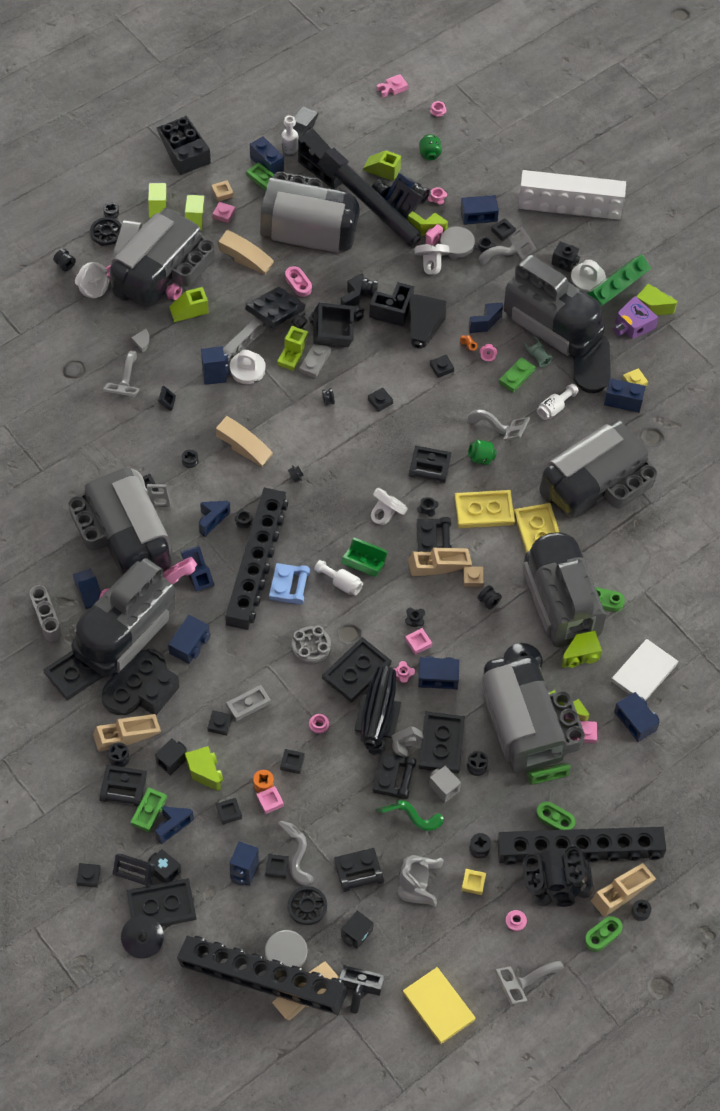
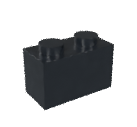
[138,666,180,715]

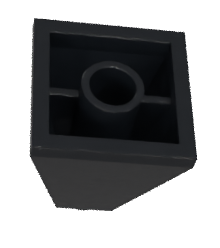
[411,293,446,349]

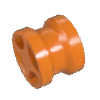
[253,770,274,793]

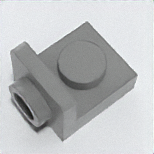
[391,726,423,758]

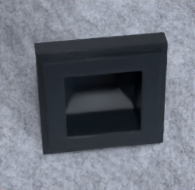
[158,386,176,411]

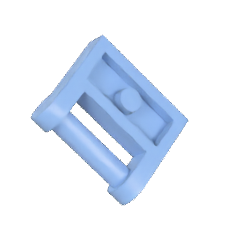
[269,563,310,604]

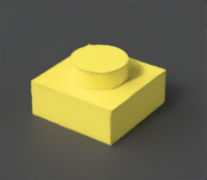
[622,368,648,386]
[461,869,486,895]

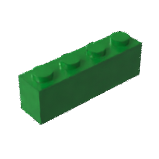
[587,254,652,306]

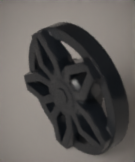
[90,217,122,246]
[288,886,327,925]

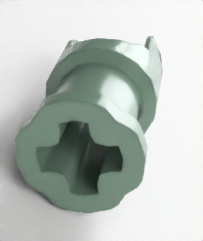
[523,336,553,367]

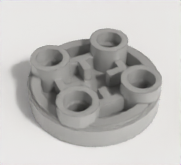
[440,227,475,260]
[292,626,331,664]
[265,930,308,968]

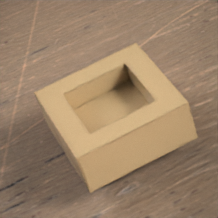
[211,180,234,202]
[463,566,484,587]

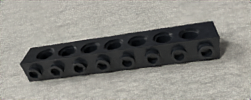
[225,487,289,630]
[497,826,666,865]
[177,935,347,1016]

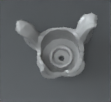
[397,855,444,907]

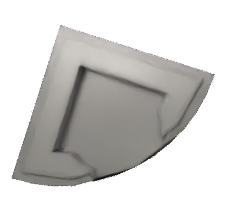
[131,329,150,352]

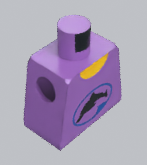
[613,296,658,339]

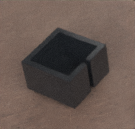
[313,302,354,348]

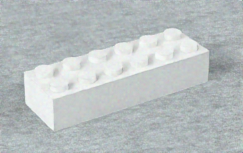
[518,170,626,220]

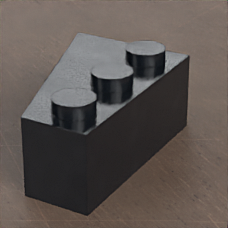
[298,128,342,189]

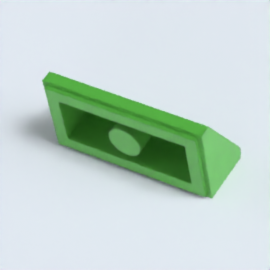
[526,763,571,785]

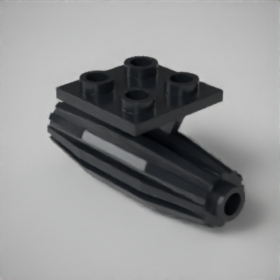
[354,666,401,748]

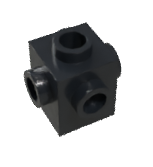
[551,241,580,272]

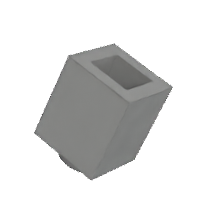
[429,766,461,803]

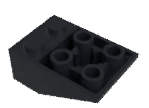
[156,115,211,175]

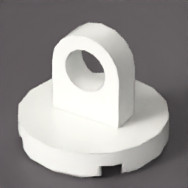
[414,244,450,275]
[570,260,606,293]
[75,262,109,298]
[229,350,266,384]
[371,488,408,525]

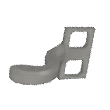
[478,227,537,265]
[103,350,140,397]
[468,410,530,441]
[130,468,171,506]
[278,821,313,886]
[494,961,564,1005]

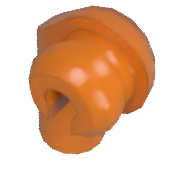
[460,335,478,351]

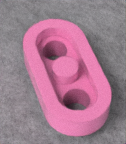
[285,266,312,297]
[163,557,197,584]

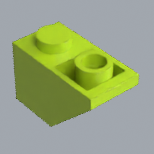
[363,150,401,181]
[636,284,678,316]
[169,287,209,322]
[561,631,602,668]
[185,746,223,791]

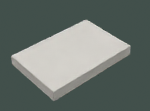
[611,639,678,701]

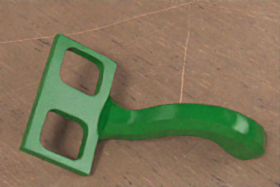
[376,800,444,831]

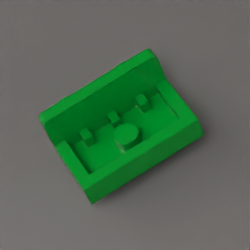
[341,537,388,577]

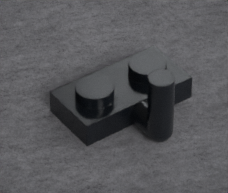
[339,965,385,1014]

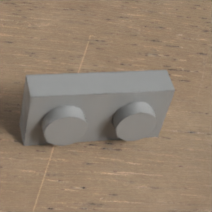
[299,344,331,379]
[226,685,271,721]

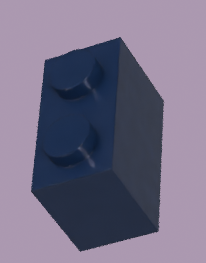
[250,136,284,174]
[460,195,499,225]
[201,346,229,385]
[604,378,646,413]
[168,615,211,664]
[418,656,460,690]
[614,692,660,742]
[229,841,259,886]

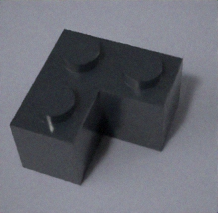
[369,282,415,326]

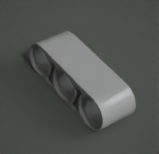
[113,220,142,258]
[29,585,61,642]

